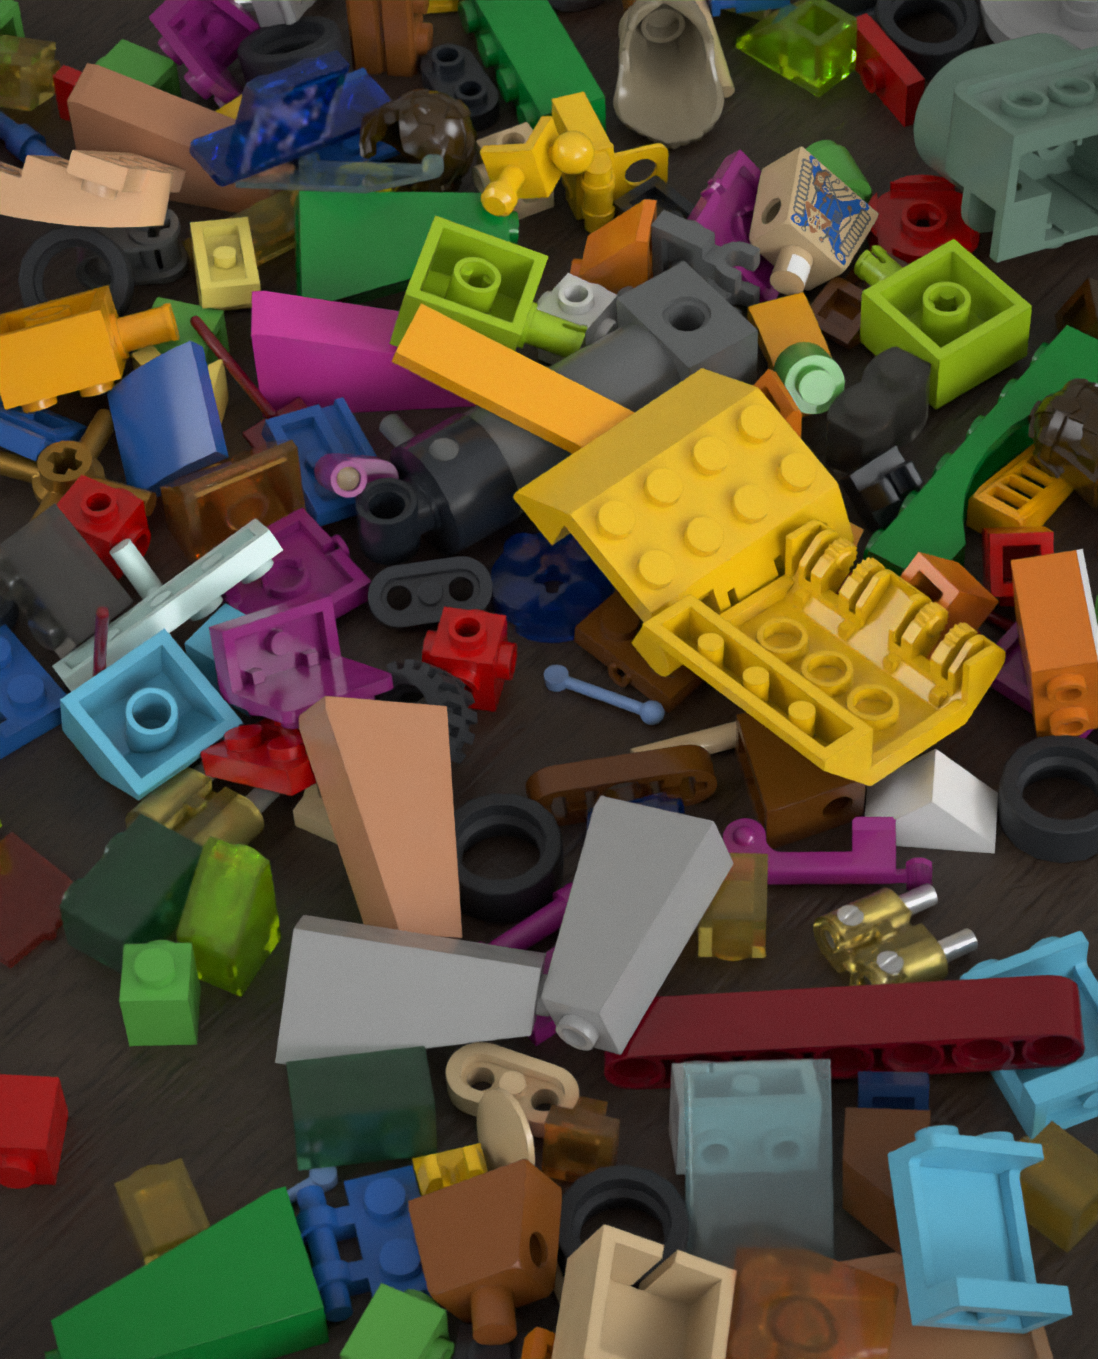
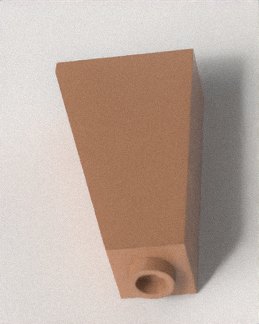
[67,63,296,219]
[298,696,462,940]

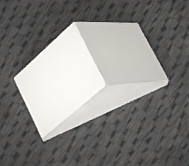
[865,749,998,854]

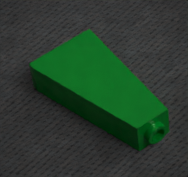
[294,191,519,305]
[44,1186,329,1359]

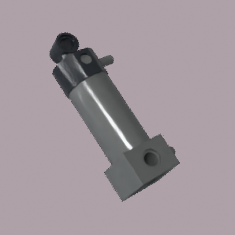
[356,261,758,565]

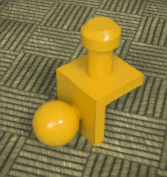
[480,116,595,217]

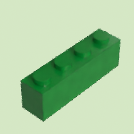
[457,0,606,132]

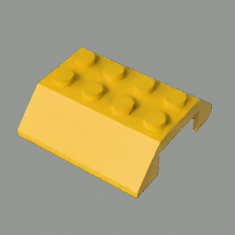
[513,368,854,677]
[642,520,1006,786]

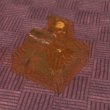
[542,1096,620,1182]

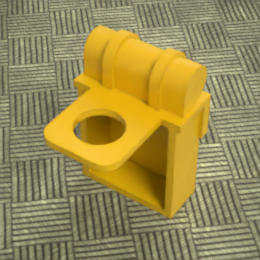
[552,92,668,233]

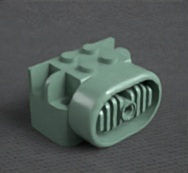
[914,33,1098,263]

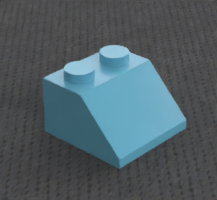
[60,628,243,800]

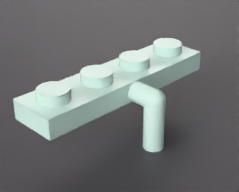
[52,518,283,692]

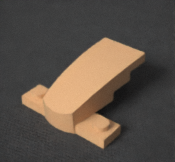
[0,150,186,227]

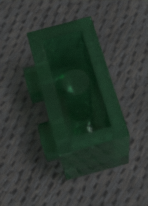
[59,814,212,974]
[286,1046,437,1171]

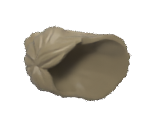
[613,0,724,149]

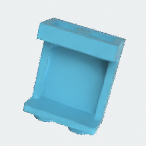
[959,931,1098,1142]
[887,1125,1072,1334]

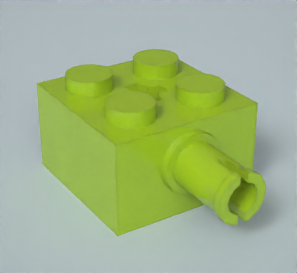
[389,216,588,358]
[854,239,1032,410]

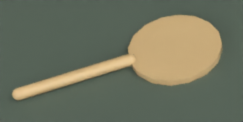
[476,1088,564,1305]

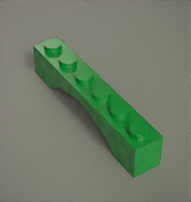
[863,325,1098,576]

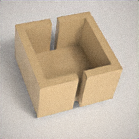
[552,1224,736,1359]

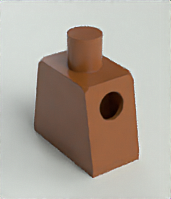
[408,1158,562,1345]

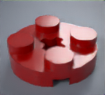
[866,175,981,264]

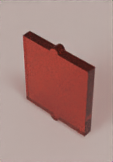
[0,832,90,969]

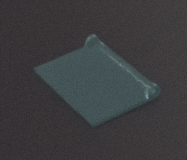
[235,150,444,193]
[683,1059,834,1278]

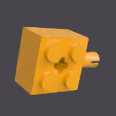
[0,285,180,413]

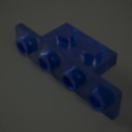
[189,50,392,187]

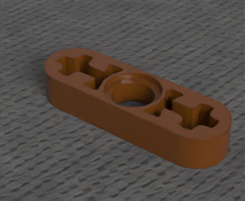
[525,744,717,826]

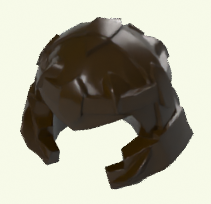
[359,88,478,192]
[1028,378,1098,510]

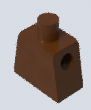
[736,713,865,849]

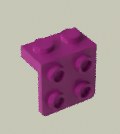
[148,0,261,108]
[209,591,393,729]

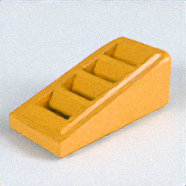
[966,444,1074,534]

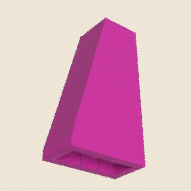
[251,291,476,417]

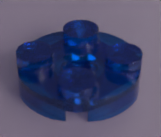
[491,533,615,643]

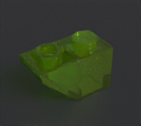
[736,0,857,98]
[176,836,282,997]

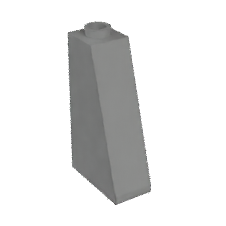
[541,796,734,1055]
[275,915,550,1065]

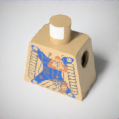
[749,146,878,295]

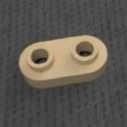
[446,1042,580,1138]

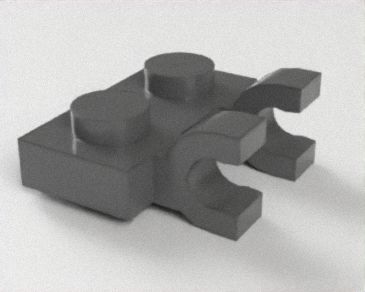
[651,210,760,315]

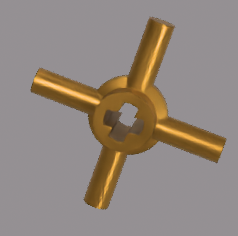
[0,409,157,555]

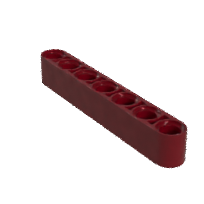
[604,975,1085,1090]

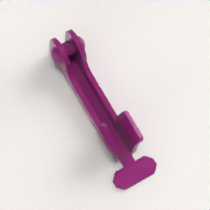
[723,817,932,891]

